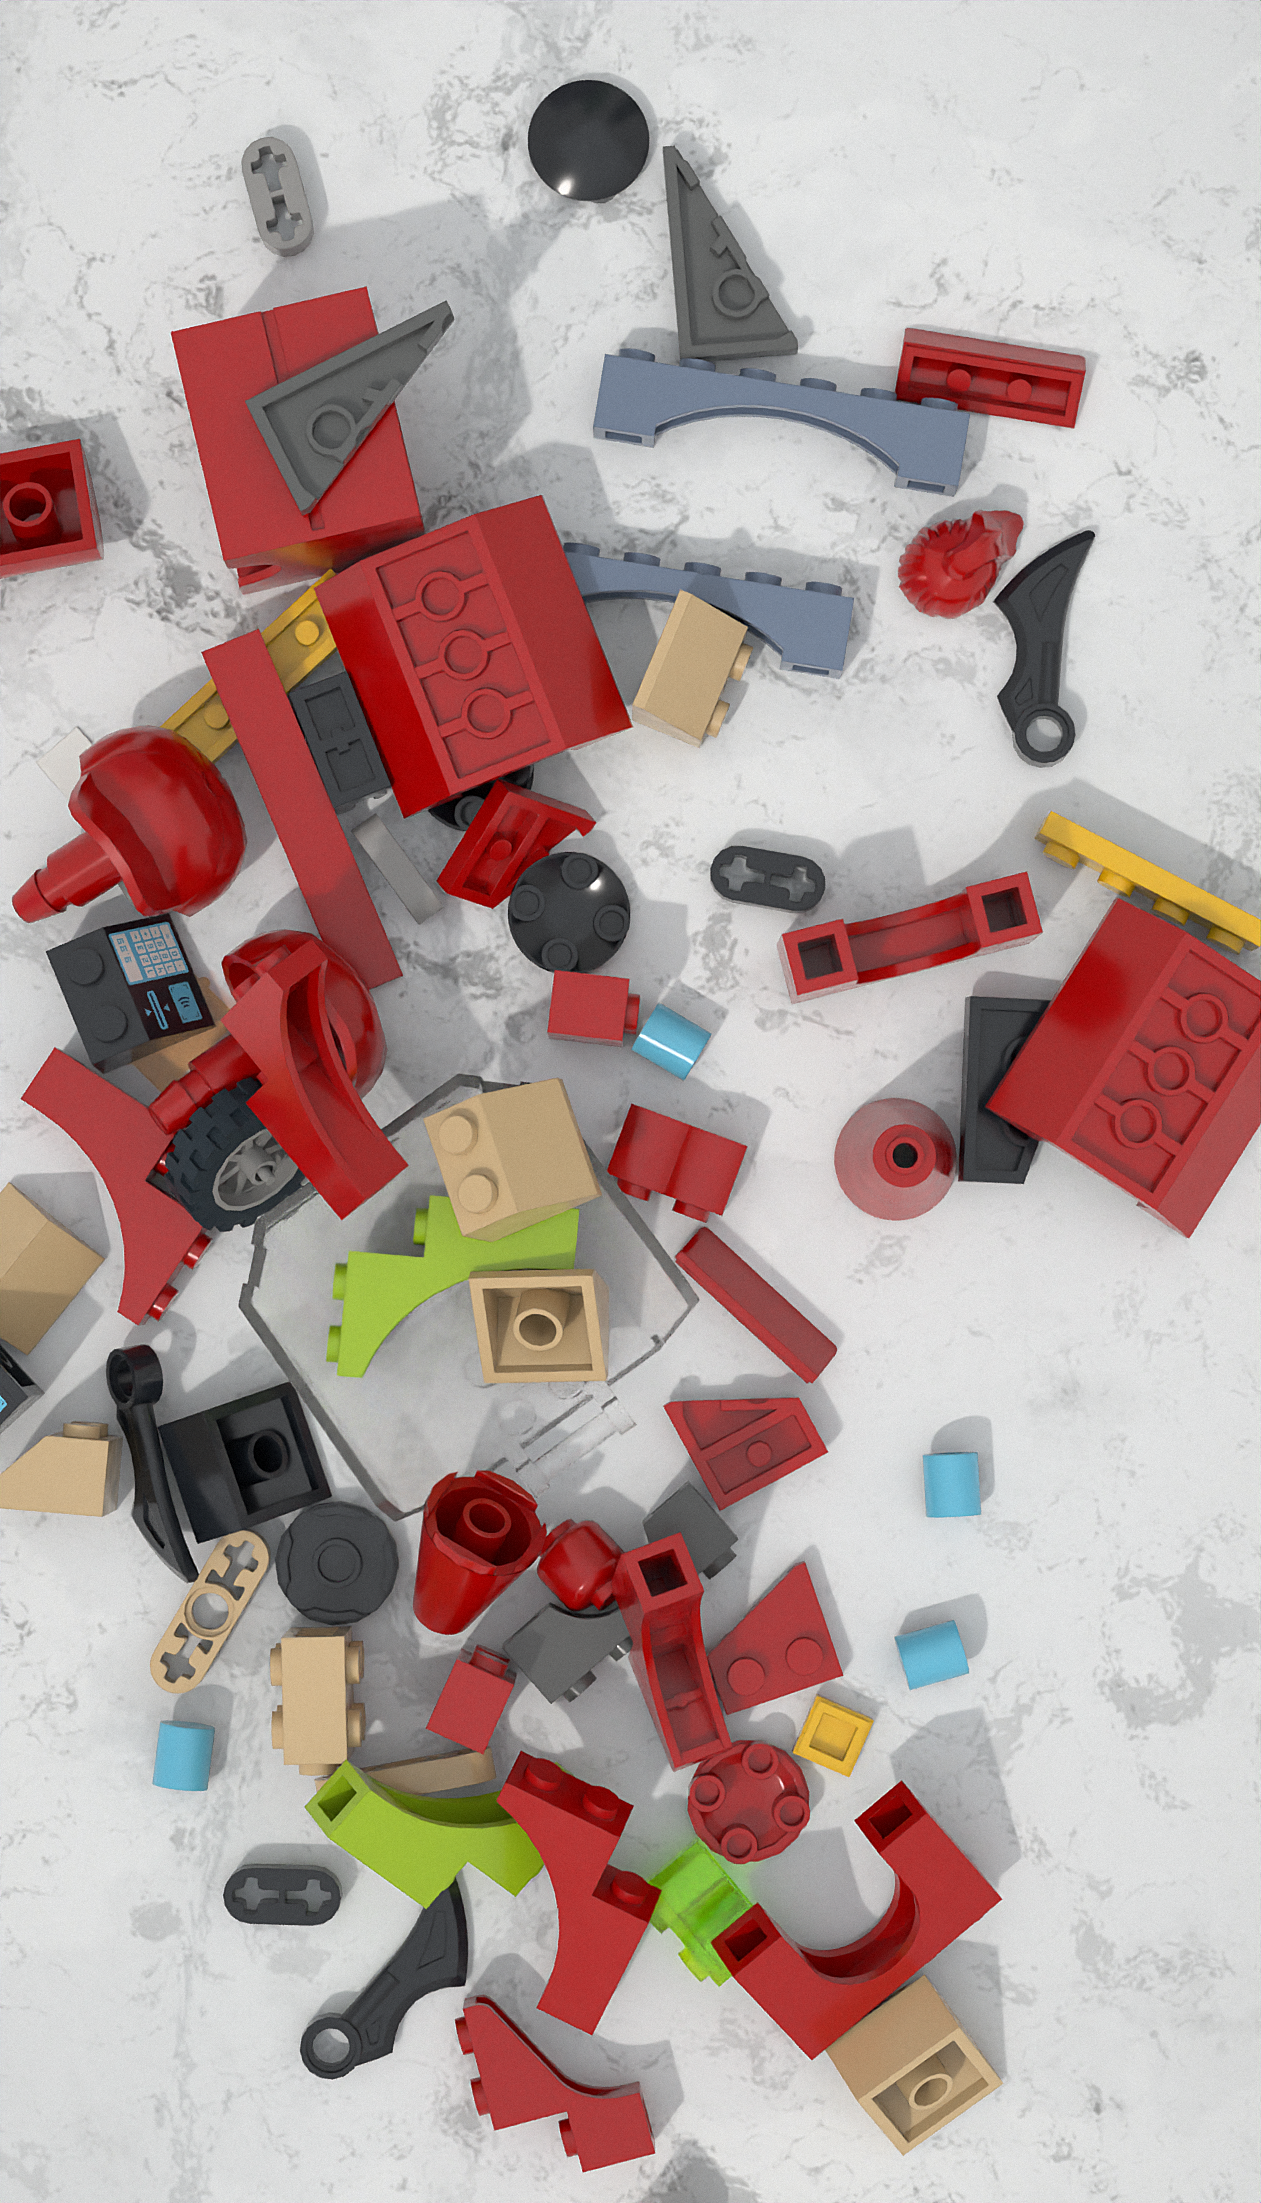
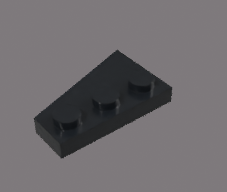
[958,996,1051,1184]

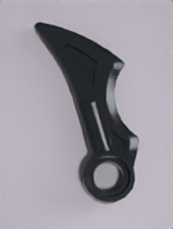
[993,530,1095,768]
[106,1344,199,1583]
[300,1877,468,2080]

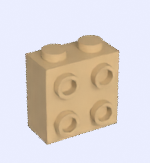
[270,1626,366,1776]

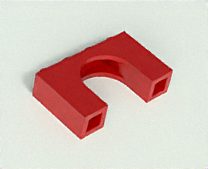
[776,871,1043,1004]
[710,1780,1002,2060]

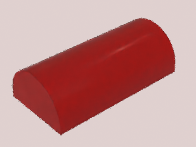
[0,439,104,579]

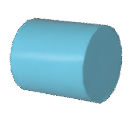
[631,1003,712,1081]
[922,1452,981,1518]
[894,1620,969,1690]
[152,1720,215,1791]

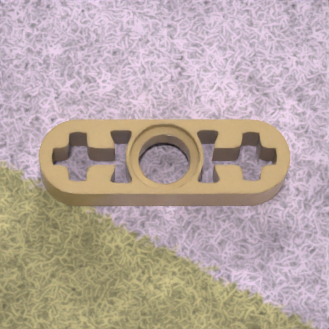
[150,1529,271,1694]
[314,1746,497,1795]

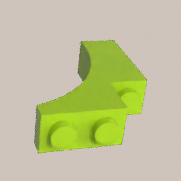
[326,1195,580,1378]
[304,1759,575,1909]

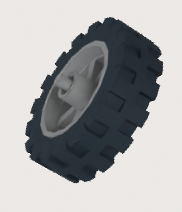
[164,1077,306,1232]

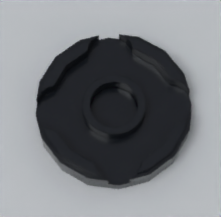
[275,1501,399,1626]

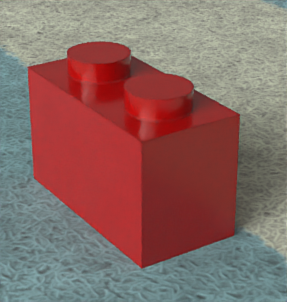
[547,970,640,1047]
[426,1644,517,1754]

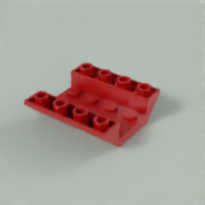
[314,495,633,819]
[985,898,1261,1238]

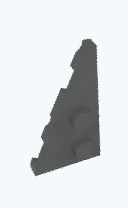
[662,146,798,361]
[245,300,455,516]

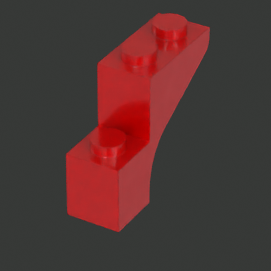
[455,1995,655,2172]

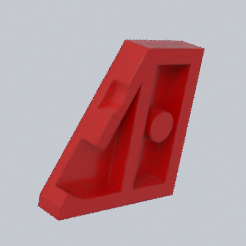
[436,779,597,909]
[663,1397,828,1511]
[706,1561,844,1715]

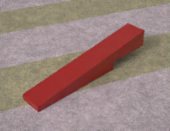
[201,629,403,990]

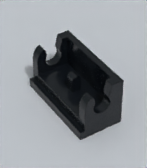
[289,671,392,815]

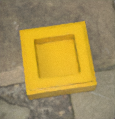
[792,1694,874,1777]

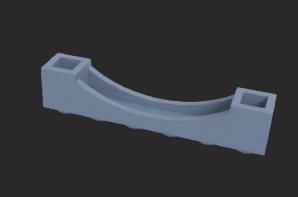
[593,348,970,497]
[563,542,854,679]

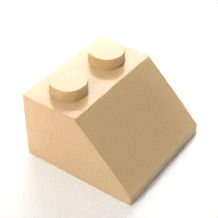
[632,589,754,748]
[423,1078,602,1242]
[0,1421,123,1517]
[825,1974,1004,2156]

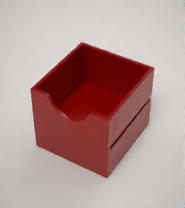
[170,286,426,595]

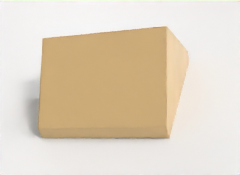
[0,1182,105,1355]
[468,1269,609,1383]

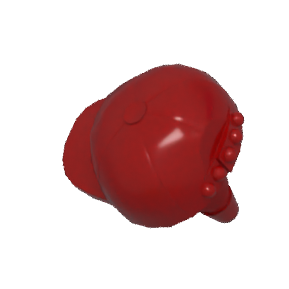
[12,725,248,923]
[147,929,388,1136]

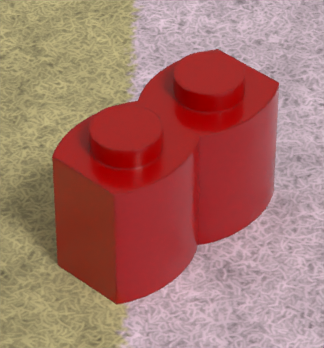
[606,1103,748,1223]

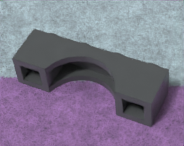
[502,1480,739,1704]

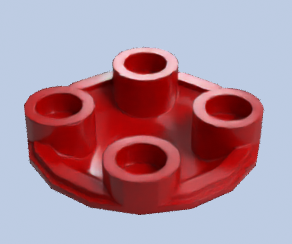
[687,1740,810,1864]

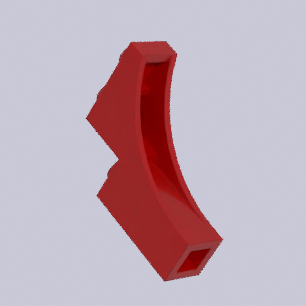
[220,939,409,1221]
[21,1047,213,1326]
[610,1532,733,1772]
[496,1751,662,2035]

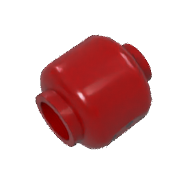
[537,1519,625,1612]

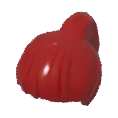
[898,509,1024,619]

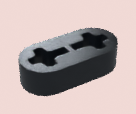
[710,846,825,913]
[223,1864,343,1926]

